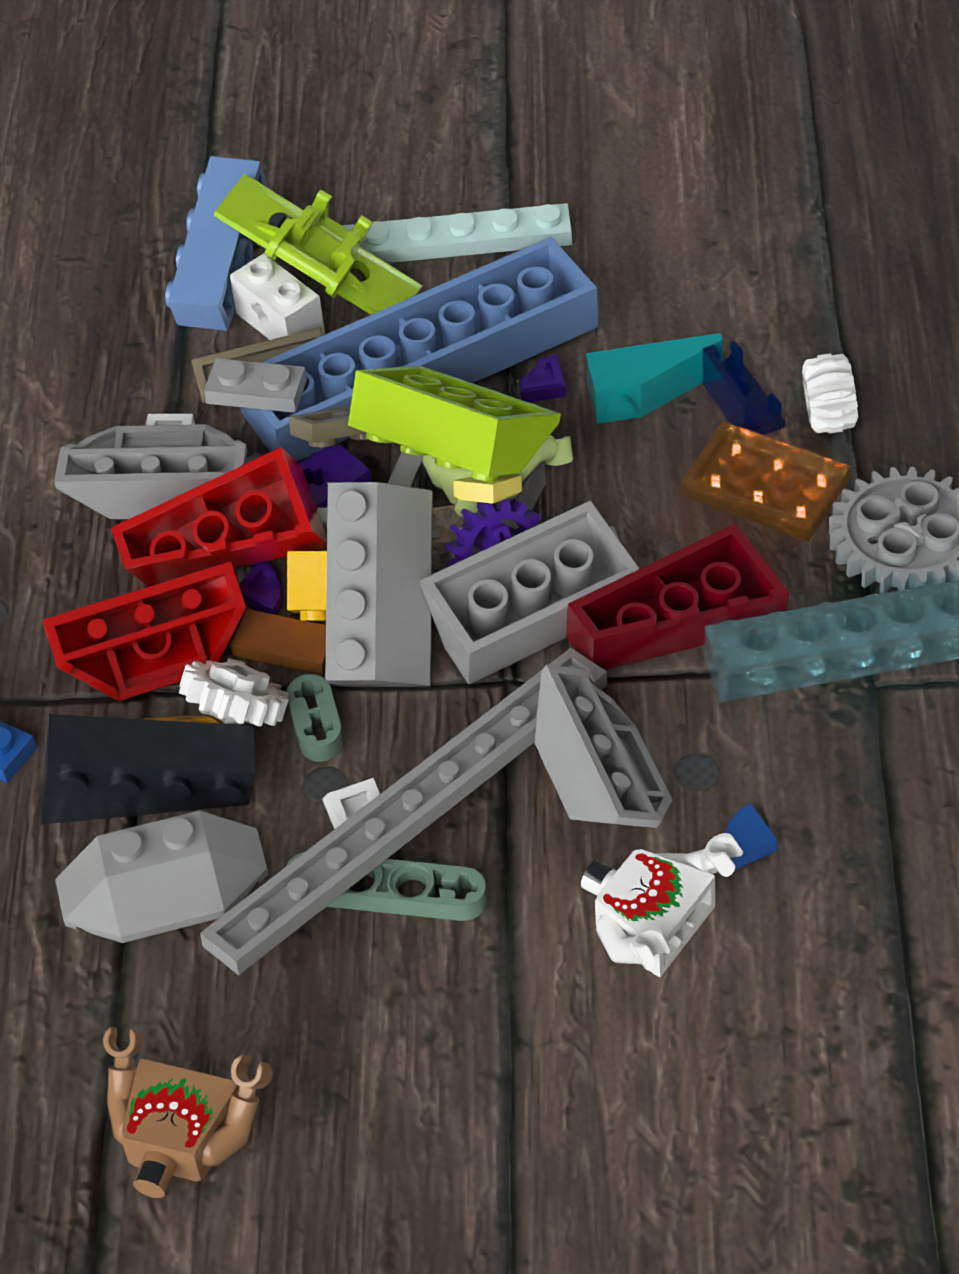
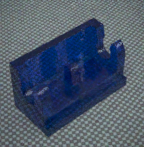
[702,341,785,443]

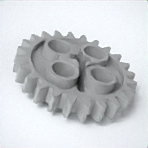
[829,467,959,598]

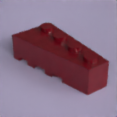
[566,523,790,670]

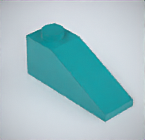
[586,333,723,424]

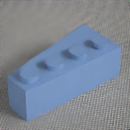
[165,156,268,331]

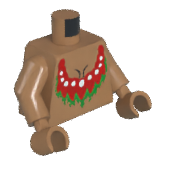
[103,1027,273,1198]

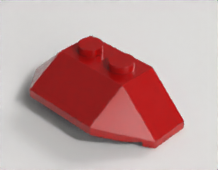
[42,561,246,702]

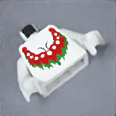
[581,833,743,977]

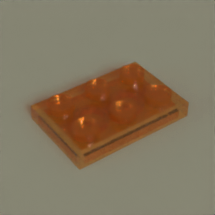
[680,421,850,542]

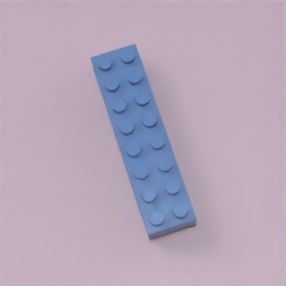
[240,237,599,462]

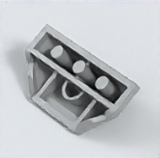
[54,424,247,519]
[534,664,673,828]
[55,810,269,943]

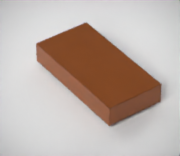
[230,609,326,675]

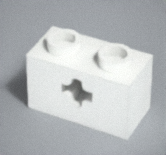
[229,253,325,340]

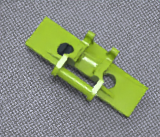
[213,173,423,315]

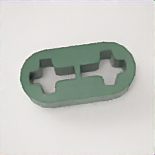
[287,674,343,762]

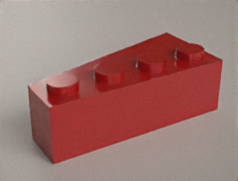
[111,447,327,585]

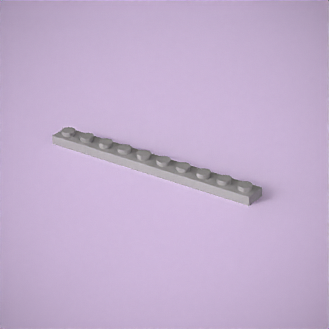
[200,648,607,975]

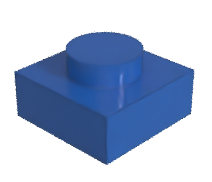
[0,721,37,783]

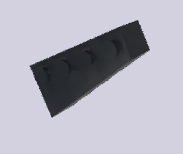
[41,714,255,825]

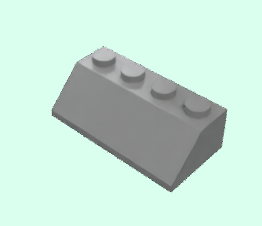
[325,482,433,687]
[420,500,639,685]

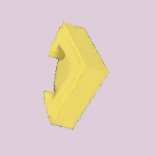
[453,474,522,503]

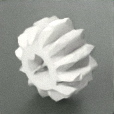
[802,353,858,434]

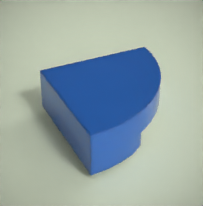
[725,803,777,871]

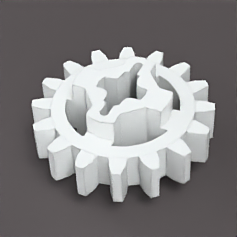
[179,659,289,726]

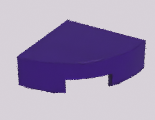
[520,354,566,403]
[239,561,283,615]

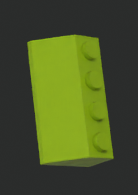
[348,365,561,482]

